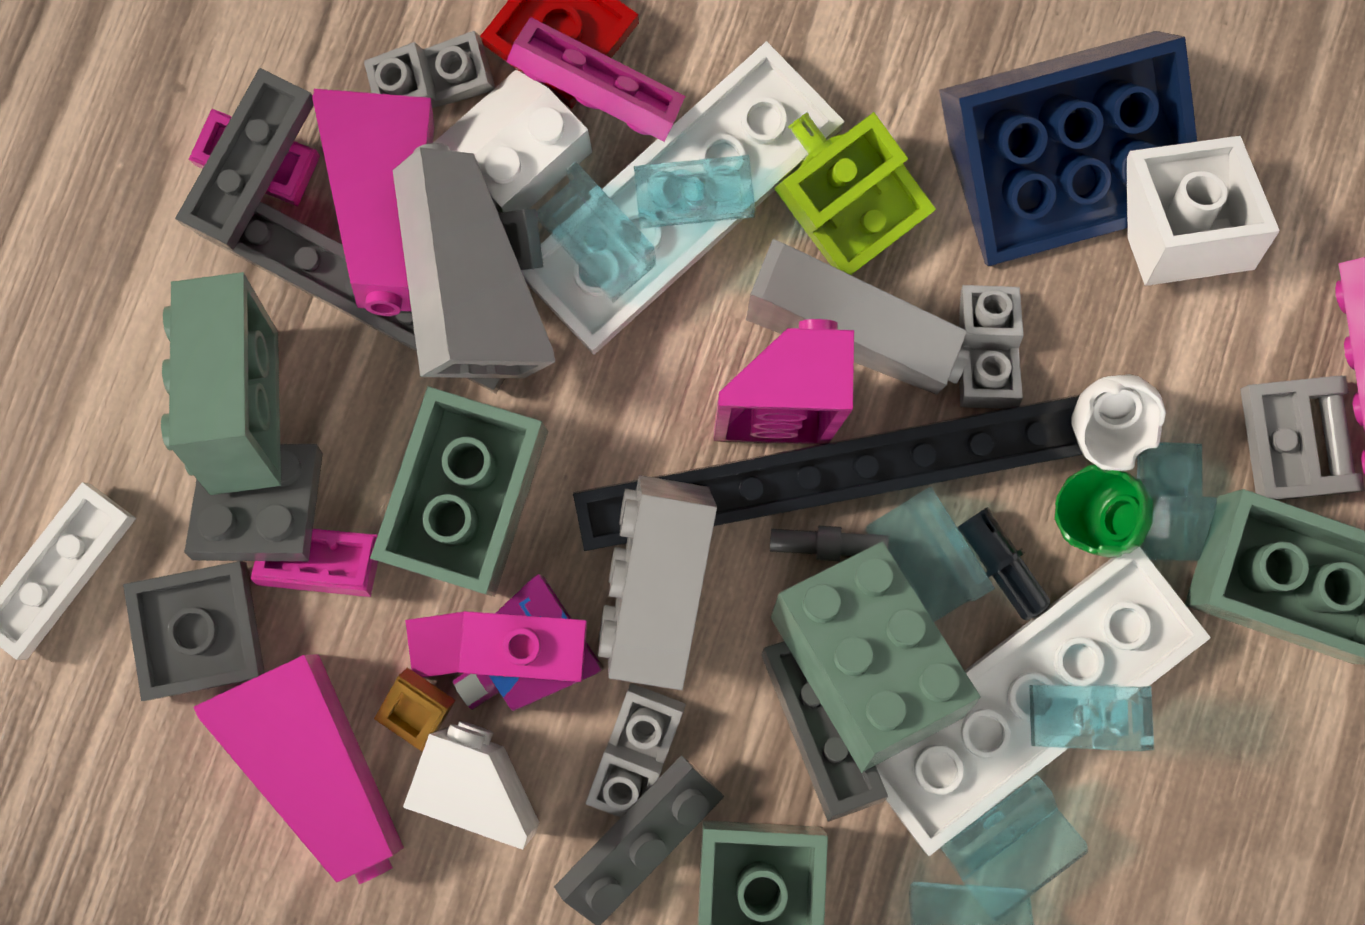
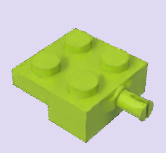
[774,112,936,275]

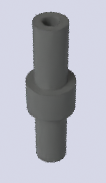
[770,525,889,562]

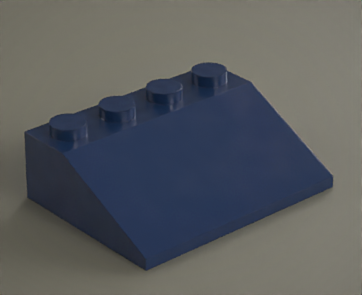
[939,31,1198,266]

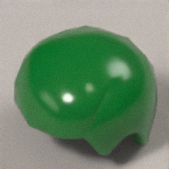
[1054,464,1154,558]

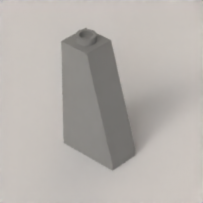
[393,143,555,378]
[746,239,969,395]

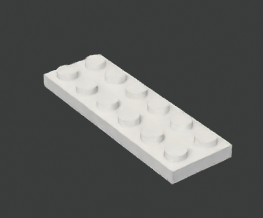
[521,41,845,355]
[876,547,1211,856]

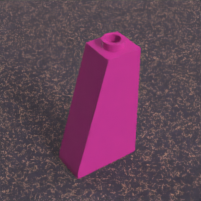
[313,88,435,316]
[193,654,404,884]

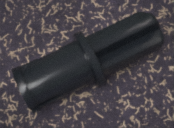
[957,507,1050,621]

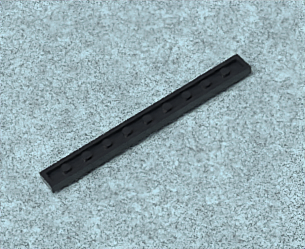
[573,382,1149,551]

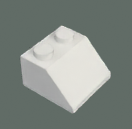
[433,70,592,213]
[1127,136,1280,286]
[403,721,539,850]

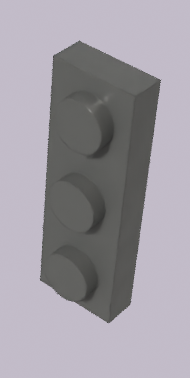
[175,68,314,250]
[761,641,888,822]
[554,755,724,925]

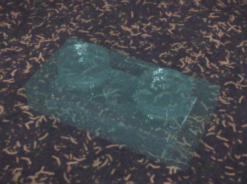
[634,155,755,229]

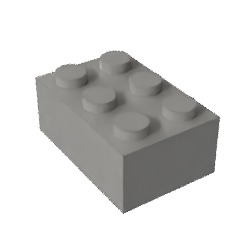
[598,475,717,690]

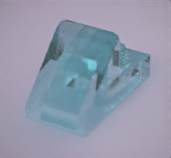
[1137,442,1217,561]
[1029,684,1154,751]

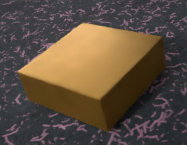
[374,667,456,752]

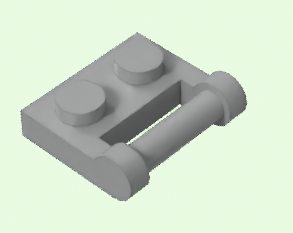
[1240,375,1365,500]

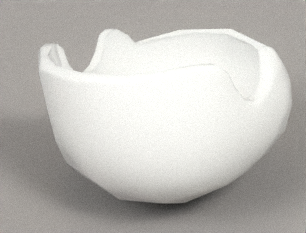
[1072,374,1166,471]

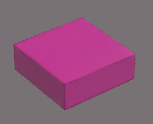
[405,612,464,677]

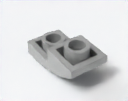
[364,31,495,108]
[959,285,1024,409]
[585,683,686,818]

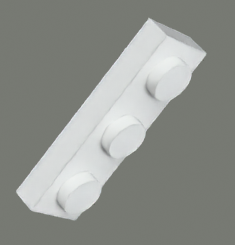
[0,482,136,660]

